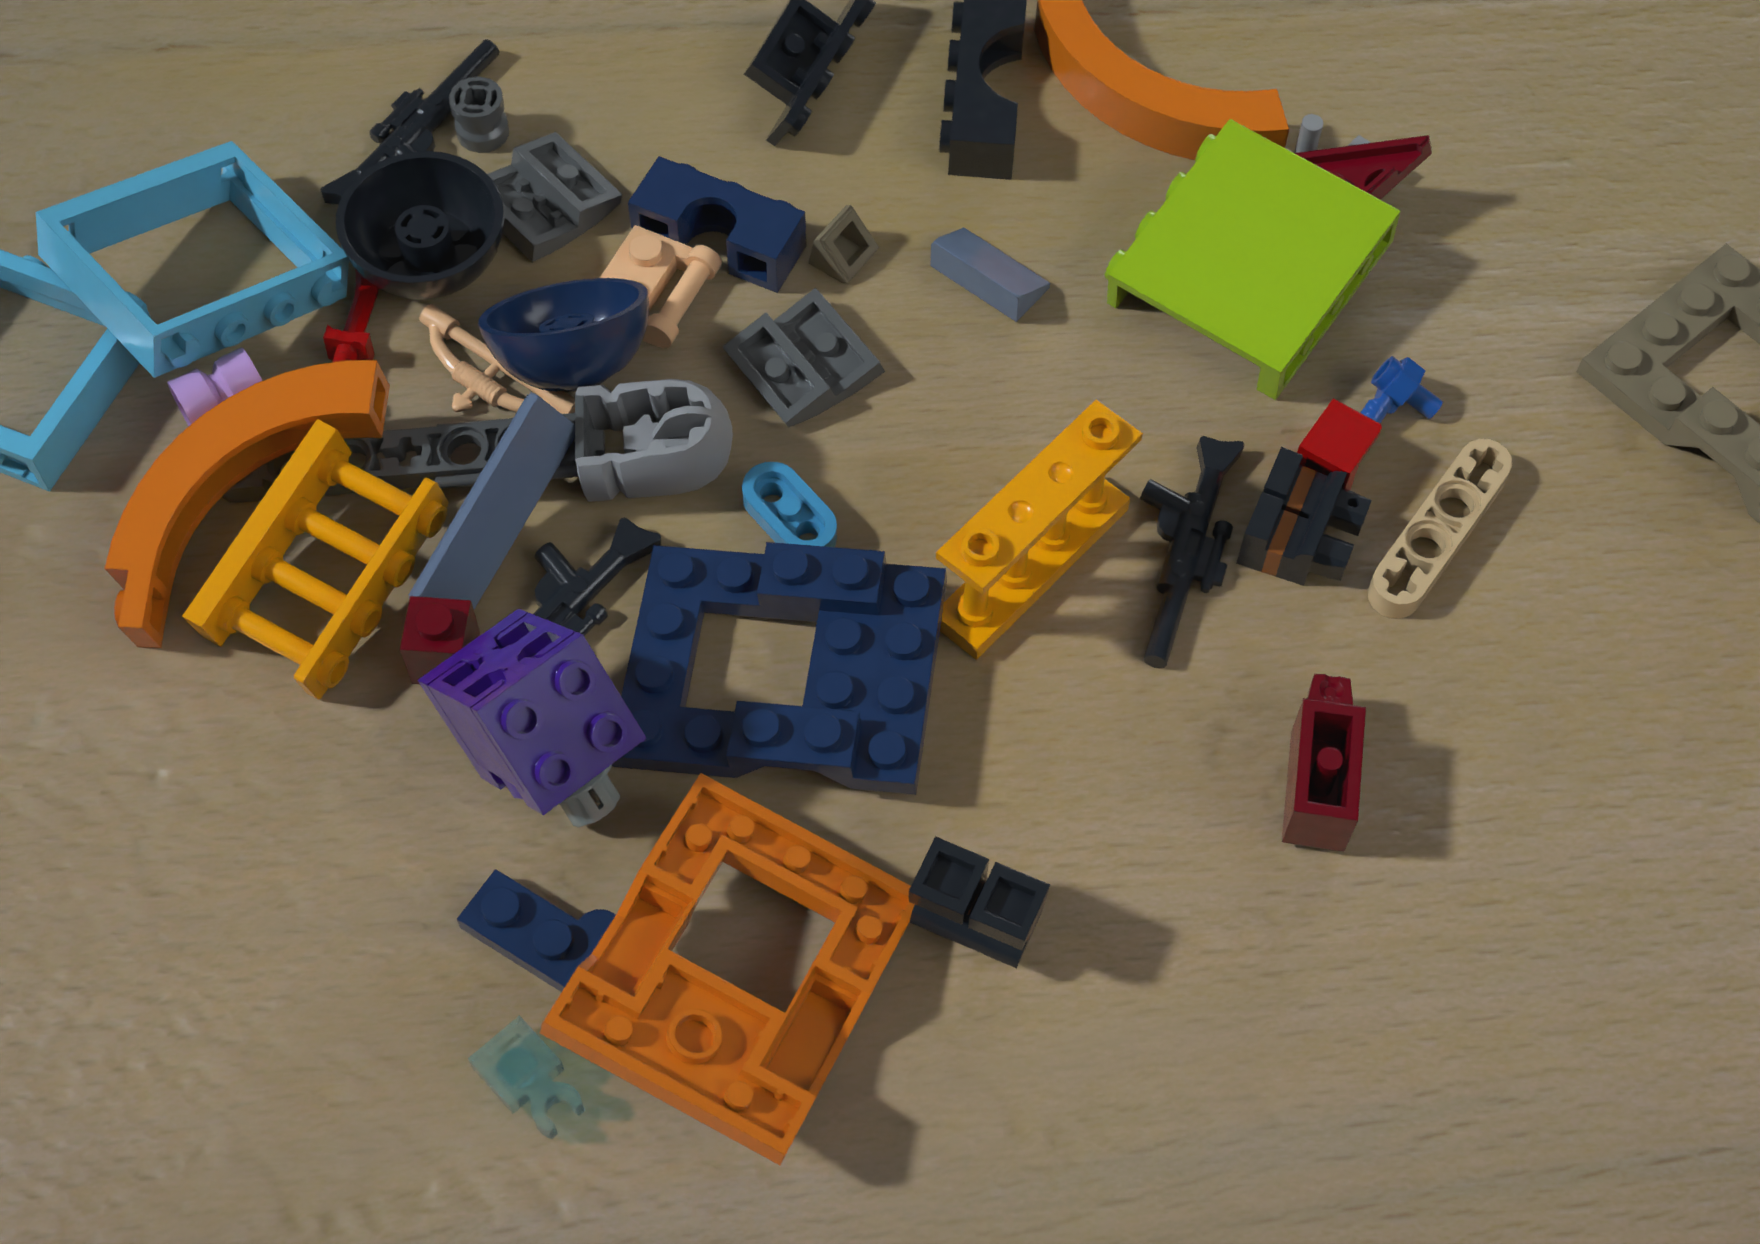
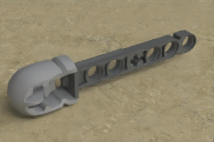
[221,379,733,503]

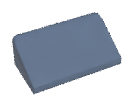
[930,228,1050,322]

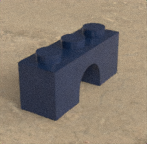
[628,156,806,293]

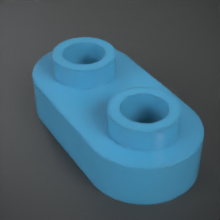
[742,462,837,547]

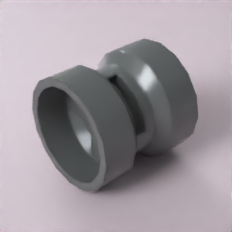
[449,77,509,153]

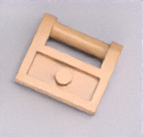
[600,225,722,348]

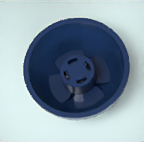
[478,278,649,392]

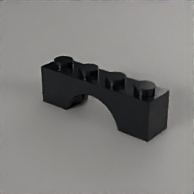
[939,0,1027,180]

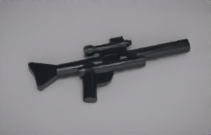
[320,39,500,205]
[1140,436,1244,668]
[533,517,661,636]

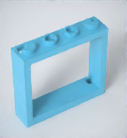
[36,141,349,378]
[0,249,151,492]

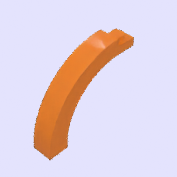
[1034,0,1289,160]
[104,360,390,648]

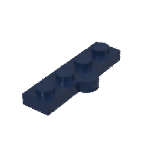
[457,869,616,992]

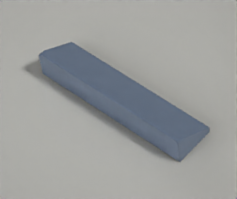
[409,392,575,609]

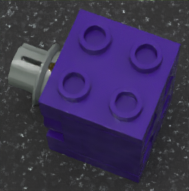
[417,609,646,827]

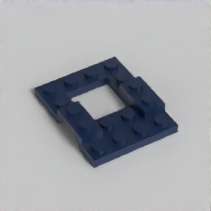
[612,542,947,795]

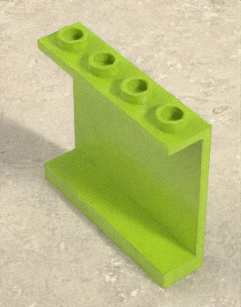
[1105,119,1400,401]

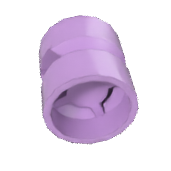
[167,347,262,426]

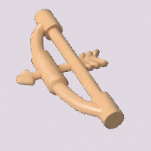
[419,304,575,414]

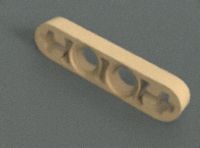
[1368,439,1512,619]

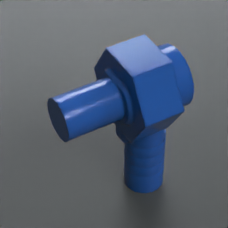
[1360,356,1443,423]

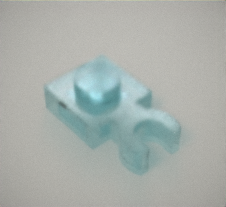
[468,1015,585,1139]

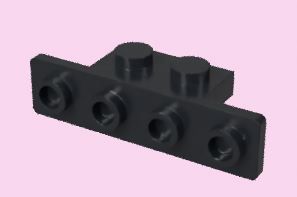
[744,0,876,146]

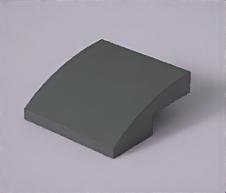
[488,132,623,262]
[722,288,885,428]

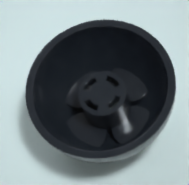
[336,151,504,300]

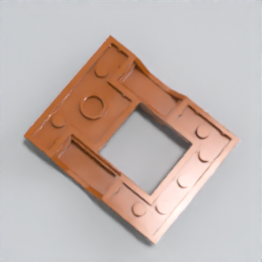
[540,773,915,1165]

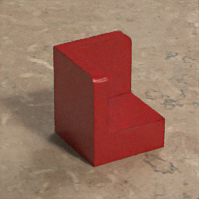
[1297,398,1382,490]

